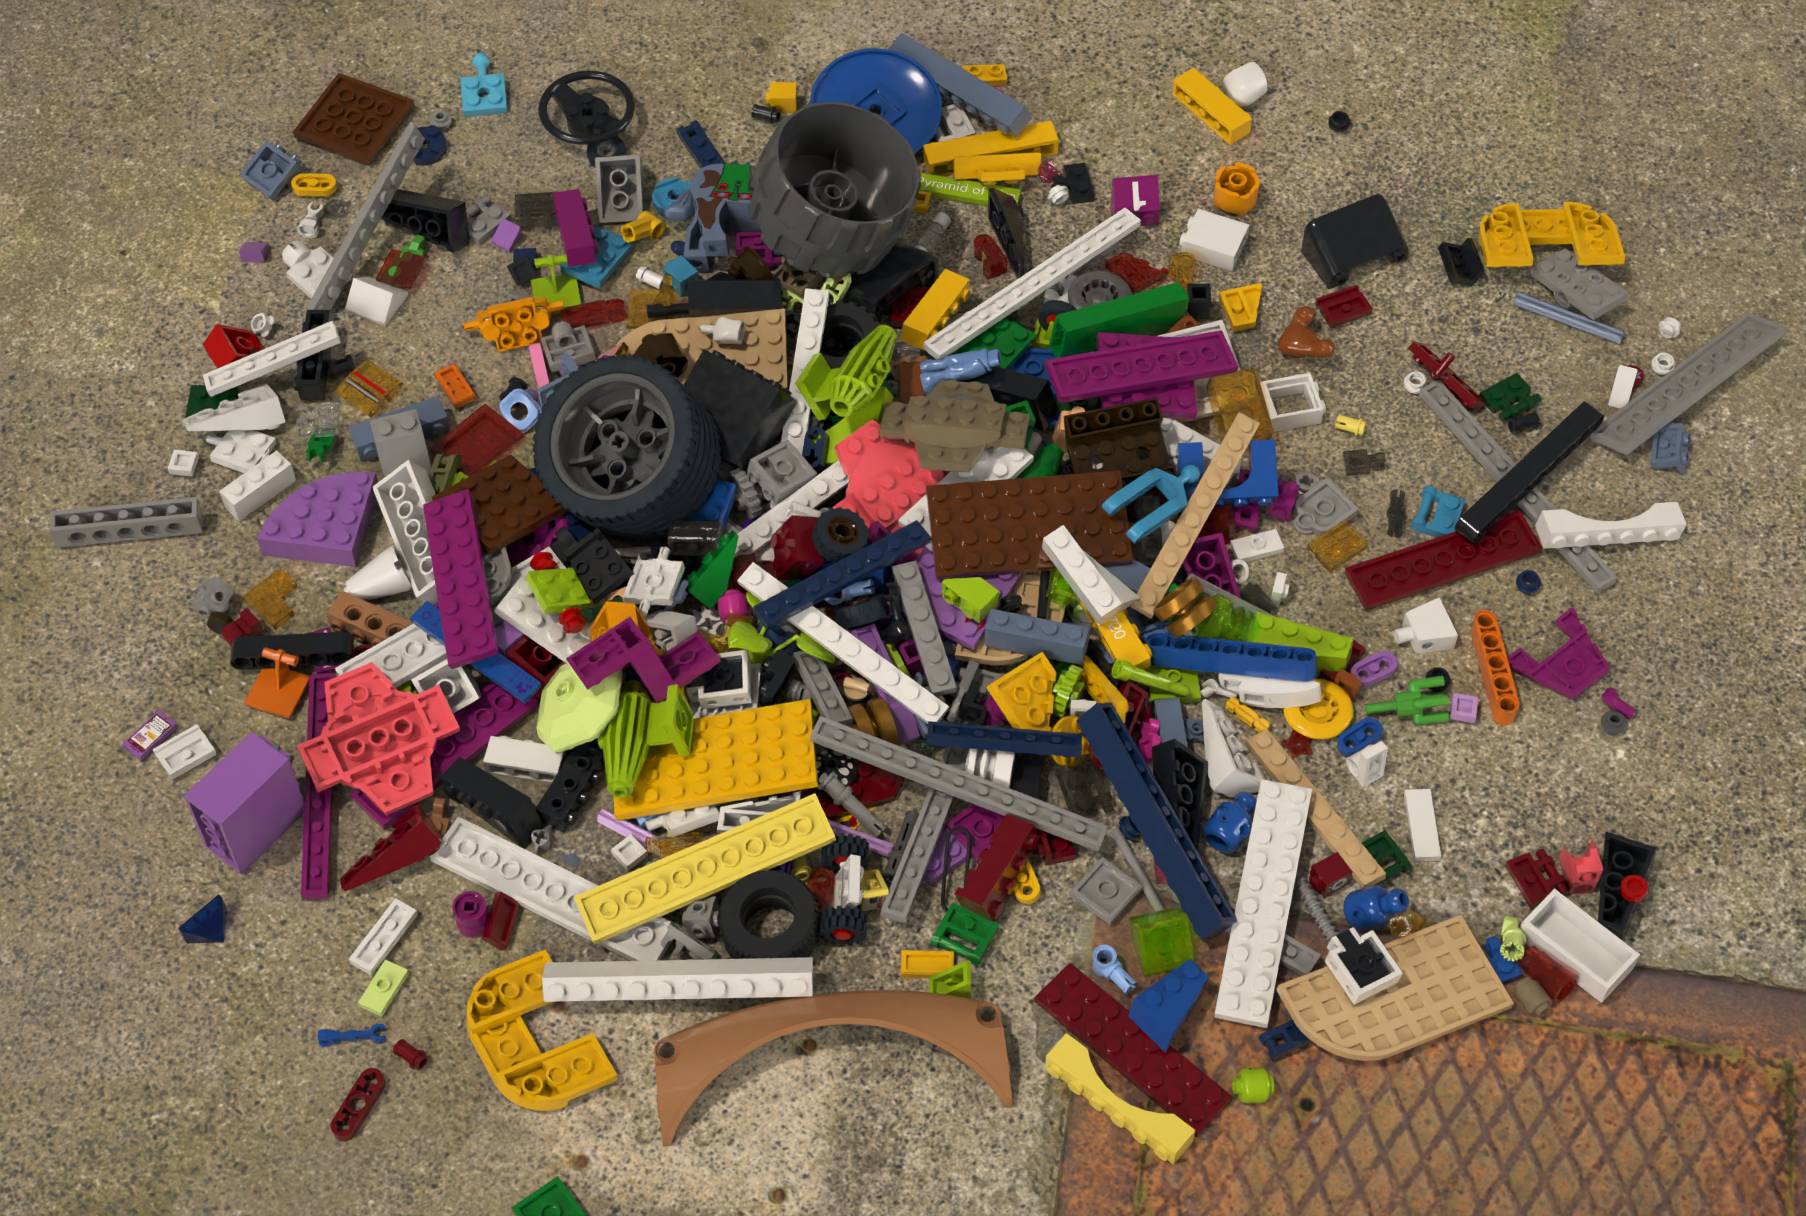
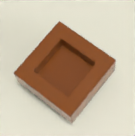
[1334,669,1362,702]

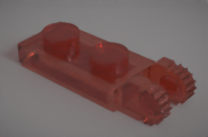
[560,298,627,329]

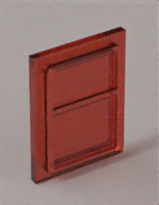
[430,404,524,476]

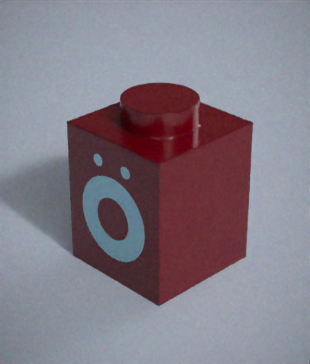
[1309,852,1353,898]

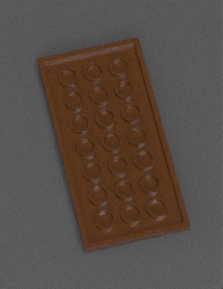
[926,471,1133,580]

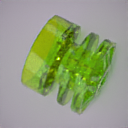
[1195,593,1256,642]

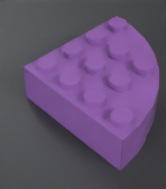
[257,472,378,567]

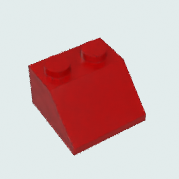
[203,324,264,369]

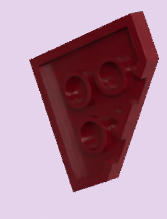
[810,758,905,821]

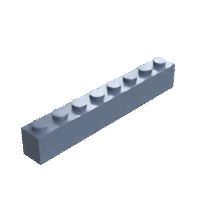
[888,32,1032,137]

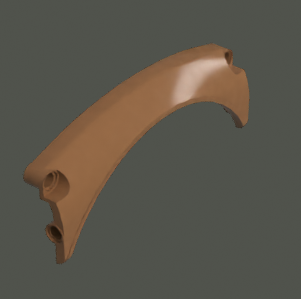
[654,990,1012,1147]

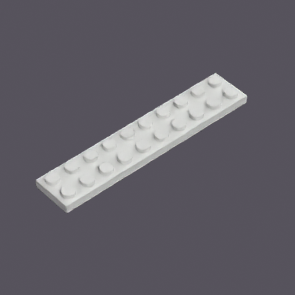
[335,547,566,688]
[1214,779,1312,1028]
[430,817,679,961]

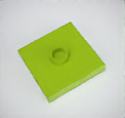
[1146,665,1201,706]

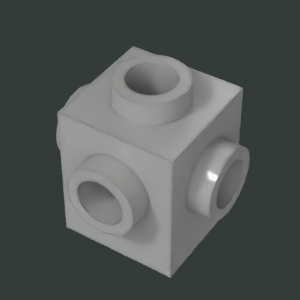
[190,577,234,618]
[682,896,719,938]

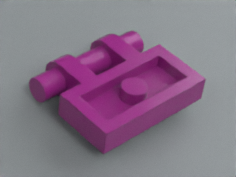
[735,232,781,269]

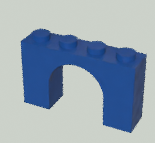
[1176,440,1278,508]

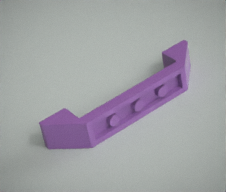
[844,622,920,745]

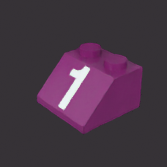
[1110,175,1160,226]

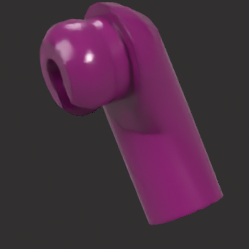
[1602,688,1636,719]

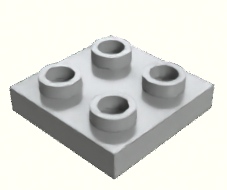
[540,322,596,373]

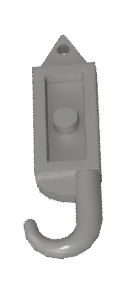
[947,660,979,723]

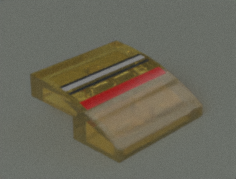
[335,359,403,418]

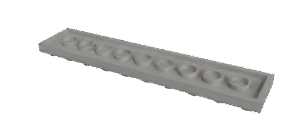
[1590,313,1785,455]

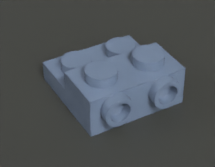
[239,141,304,200]

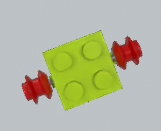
[526,552,591,634]

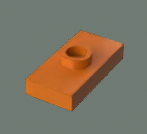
[434,363,476,409]

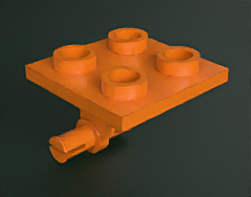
[244,647,309,719]

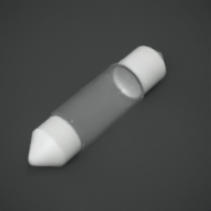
[914,212,951,253]

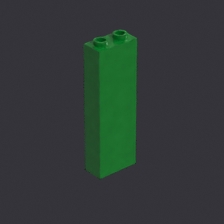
[1049,282,1189,358]

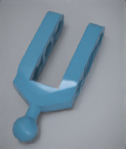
[1102,465,1200,544]

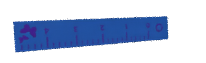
[410,601,542,704]

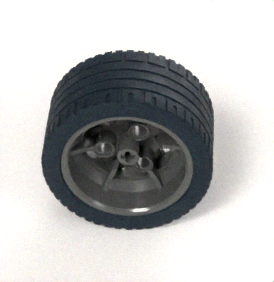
[533,355,722,542]

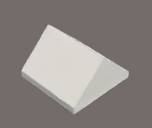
[345,277,409,327]

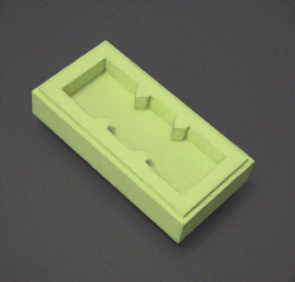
[358,959,409,1017]

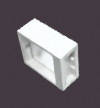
[1254,373,1326,433]

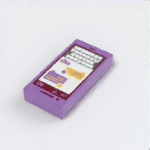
[122,710,178,762]

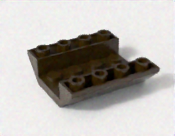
[1064,397,1178,498]

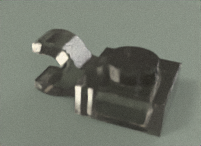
[1343,449,1386,476]

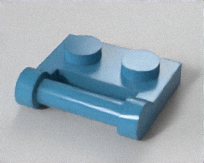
[1411,486,1466,537]

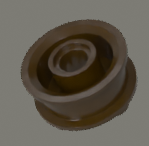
[727,246,774,280]

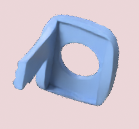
[499,387,542,433]

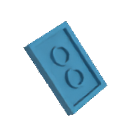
[560,226,635,288]

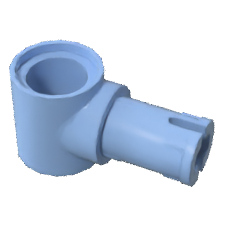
[825,579,875,605]
[1092,945,1138,995]

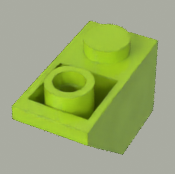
[942,577,999,623]

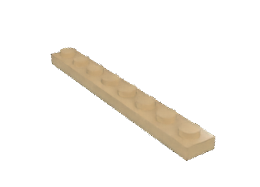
[1246,729,1386,888]

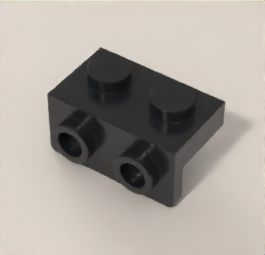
[1438,238,1484,287]

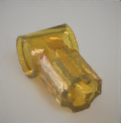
[1388,907,1426,938]

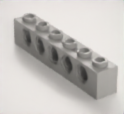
[49,497,202,548]

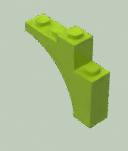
[812,387,894,468]

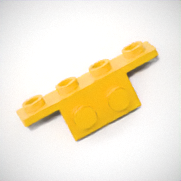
[953,152,1041,185]

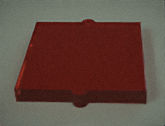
[376,249,427,289]

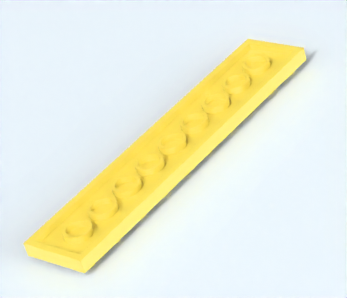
[574,794,836,945]

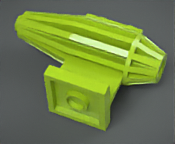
[795,325,897,421]
[598,680,694,798]

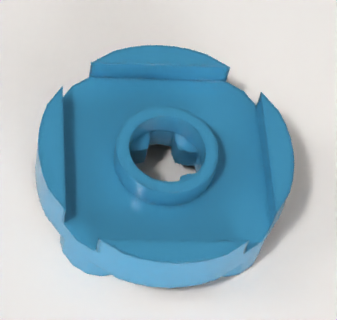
[652,177,695,219]

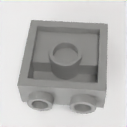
[747,440,817,505]

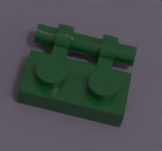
[1479,373,1542,422]

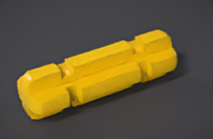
[1225,697,1270,733]

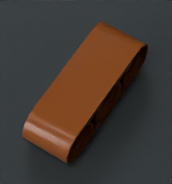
[899,362,924,404]

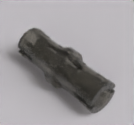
[1386,489,1406,537]

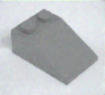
[595,154,644,224]
[369,409,431,478]

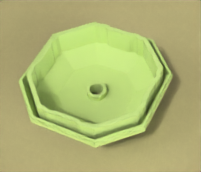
[536,659,623,753]

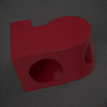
[221,608,264,648]

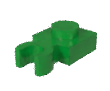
[306,429,339,462]

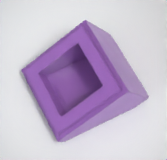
[491,218,523,252]
[240,242,268,262]

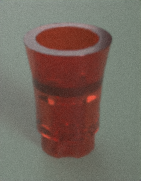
[1518,946,1579,1004]

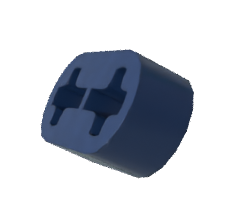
[802,426,829,472]

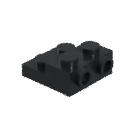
[760,649,796,707]

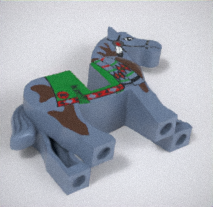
[665,164,783,272]

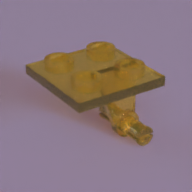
[627,274,676,329]

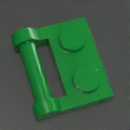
[930,903,999,966]

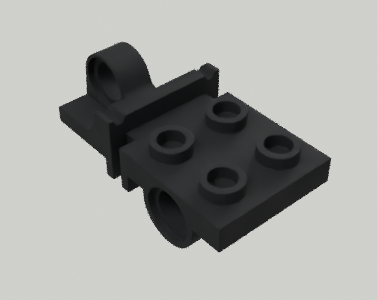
[549,526,634,605]

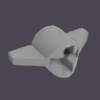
[531,825,553,856]

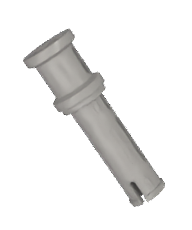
[817,771,887,837]

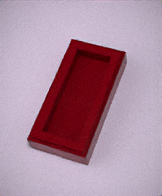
[482,891,520,951]

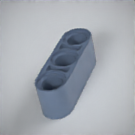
[1153,697,1188,747]

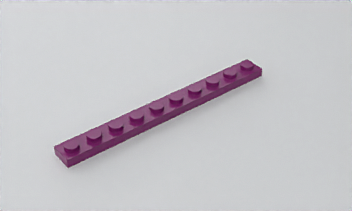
[301,673,336,900]

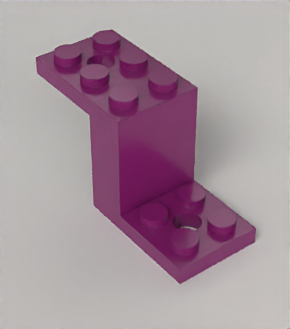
[566,617,721,703]

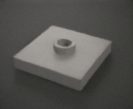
[1069,856,1143,926]

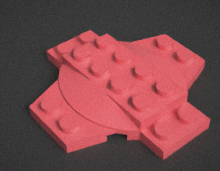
[832,419,951,557]
[297,662,460,816]

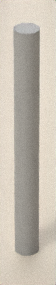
[1111,827,1167,917]

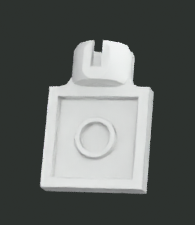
[282,240,352,298]

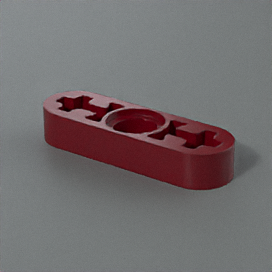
[330,1068,385,1142]

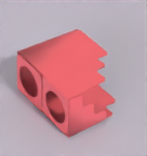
[1559,839,1603,895]

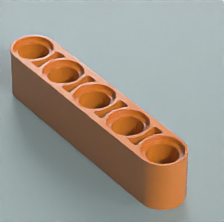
[1471,610,1519,726]

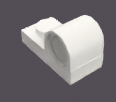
[1346,741,1388,787]

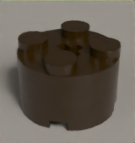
[633,333,688,378]

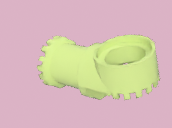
[1500,915,1527,962]

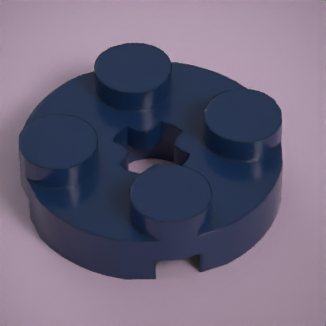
[413,125,447,166]

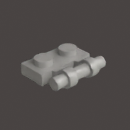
[466,195,512,246]

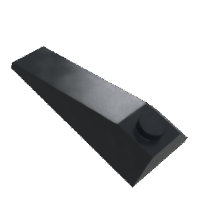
[988,188,1025,279]

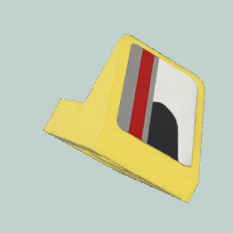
[860,869,889,911]

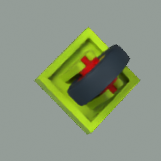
[1031,300,1077,349]

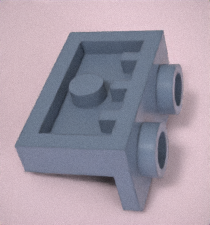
[1650,423,1692,474]

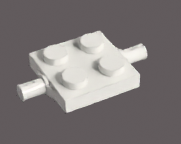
[206,430,277,473]
[623,547,685,617]
[645,802,728,837]

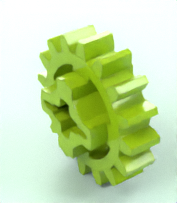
[1053,665,1085,718]

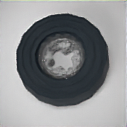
[587,137,627,168]

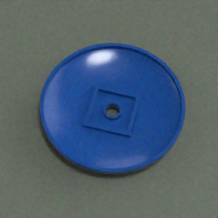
[810,48,942,156]

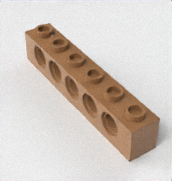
[326,591,468,666]

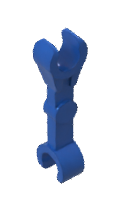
[318,1023,386,1047]

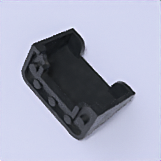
[1301,194,1408,289]
[834,242,938,320]

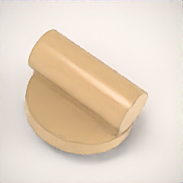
[843,677,870,701]

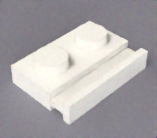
[153,724,217,780]

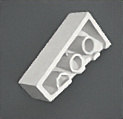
[1042,525,1140,626]

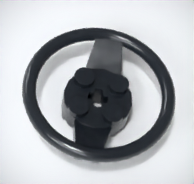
[538,71,635,145]

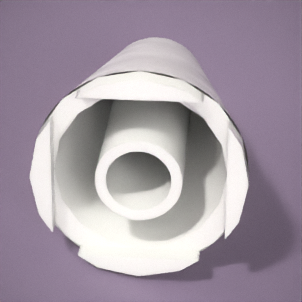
[343,545,413,601]

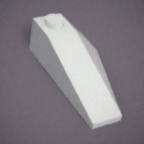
[182,384,285,431]
[1202,699,1266,798]

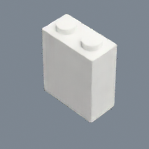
[1179,209,1249,271]

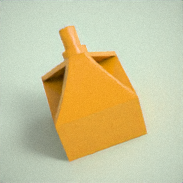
[590,601,664,672]

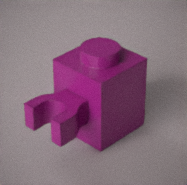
[1267,477,1300,521]

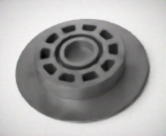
[1068,271,1132,309]

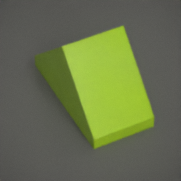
[929,960,971,998]

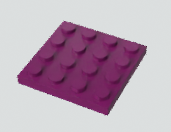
[1096,332,1197,419]

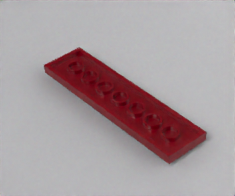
[1344,510,1543,611]
[1034,963,1233,1138]

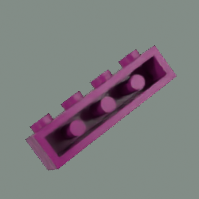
[552,189,599,267]

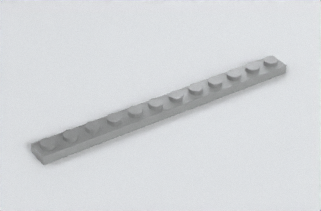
[1419,380,1618,593]
[881,668,1001,924]
[810,716,1108,852]

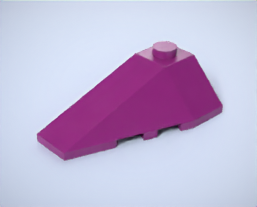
[1182,533,1249,631]

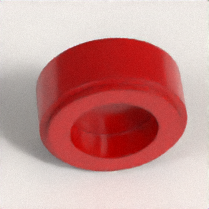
[1620,875,1648,902]

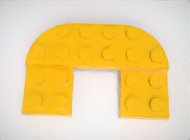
[1478,202,1625,267]
[466,949,618,1111]

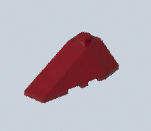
[340,804,442,892]

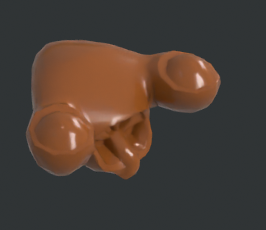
[1278,306,1335,358]

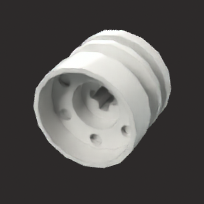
[965,748,1017,789]

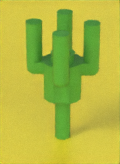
[1365,676,1449,725]

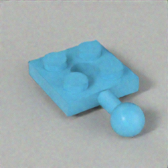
[460,53,508,117]

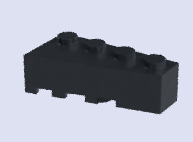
[381,189,469,253]

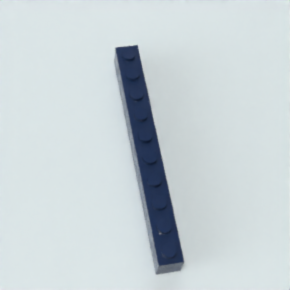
[1076,702,1237,940]

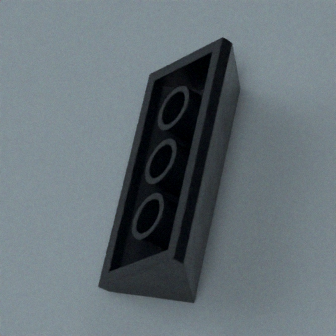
[688,279,782,318]

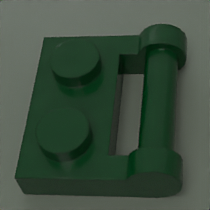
[1362,830,1412,886]

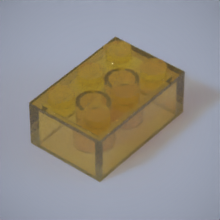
[1206,368,1274,447]

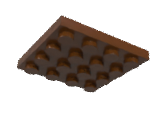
[293,73,415,165]
[432,454,568,555]

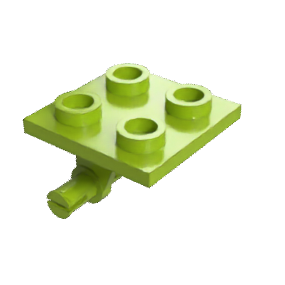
[531,254,582,315]

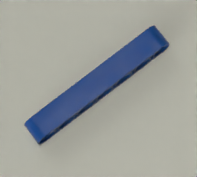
[1146,633,1317,682]

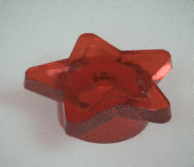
[1281,730,1313,759]

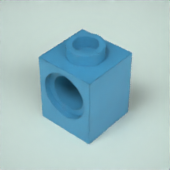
[663,255,699,297]

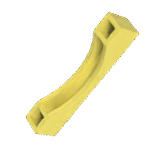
[1045,1033,1195,1165]

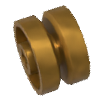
[1153,577,1217,638]
[847,696,899,746]

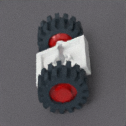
[819,833,869,946]

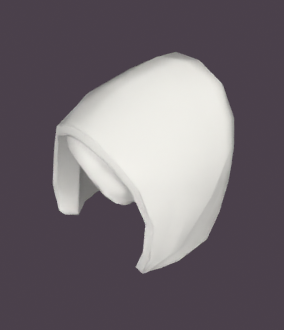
[1223,62,1267,107]

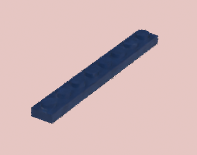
[753,520,931,630]

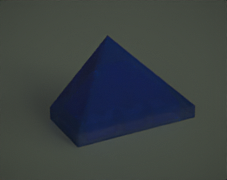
[178,895,227,943]

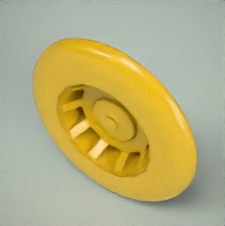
[1283,679,1354,739]

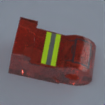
[974,234,1007,280]

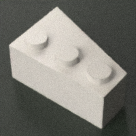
[717,791,801,835]

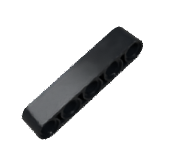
[230,632,354,670]

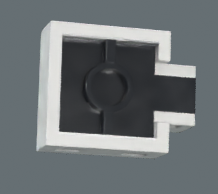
[687,650,752,709]
[1325,927,1403,1005]

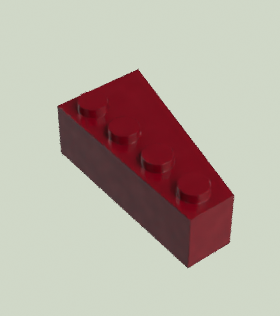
[954,814,1039,922]

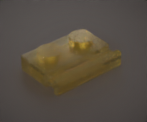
[1307,520,1368,573]

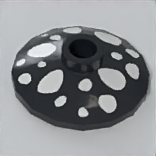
[815,748,857,793]

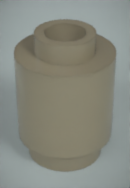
[1514,976,1553,1017]

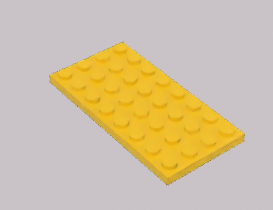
[614,699,818,821]

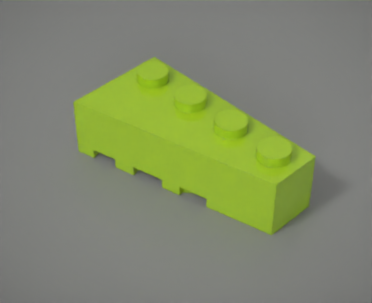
[1246,612,1353,673]

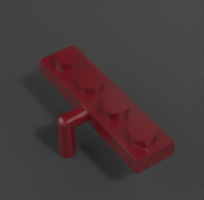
[1408,341,1487,410]

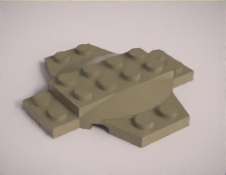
[879,380,1030,473]

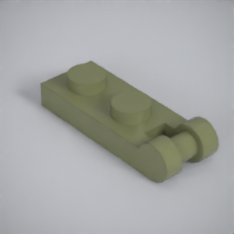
[429,454,462,494]

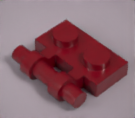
[1505,849,1570,908]

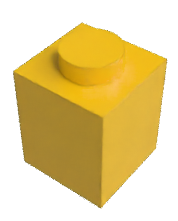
[766,82,797,113]

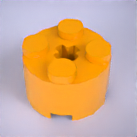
[1213,162,1260,216]

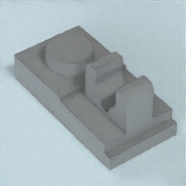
[661,921,715,960]

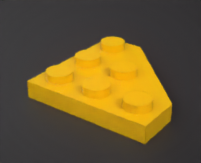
[986,652,1056,731]

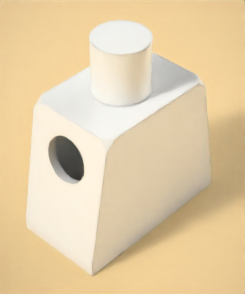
[1394,598,1458,653]

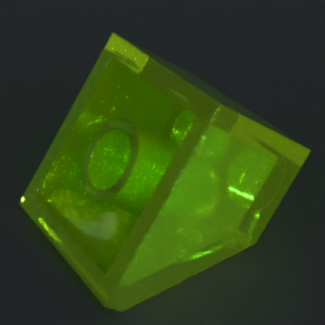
[1129,907,1195,976]

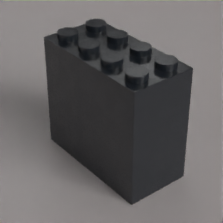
[662,349,797,472]

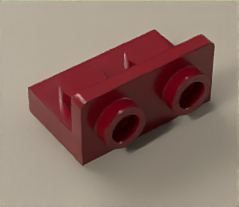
[1036,828,1076,866]

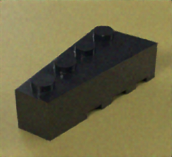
[960,366,1057,432]
[1152,739,1208,851]
[439,757,544,849]
[1597,832,1656,942]

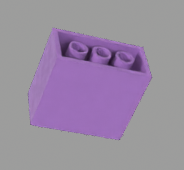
[184,732,304,875]

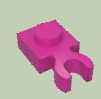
[1138,718,1161,765]

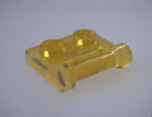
[645,831,706,859]

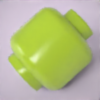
[1232,1068,1274,1103]

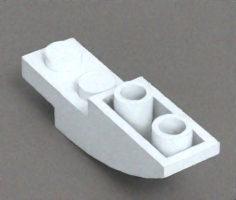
[1218,673,1322,708]

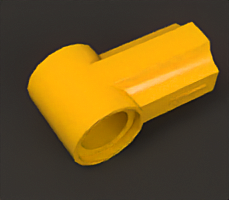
[620,210,666,243]

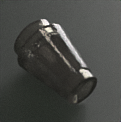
[1240,581,1276,613]

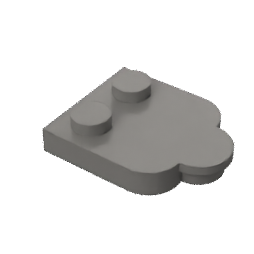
[1294,478,1359,536]

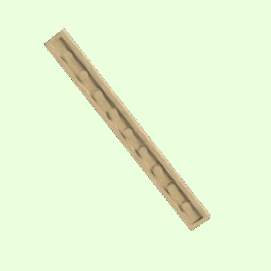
[1130,412,1260,619]

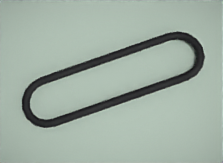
[941,826,972,912]

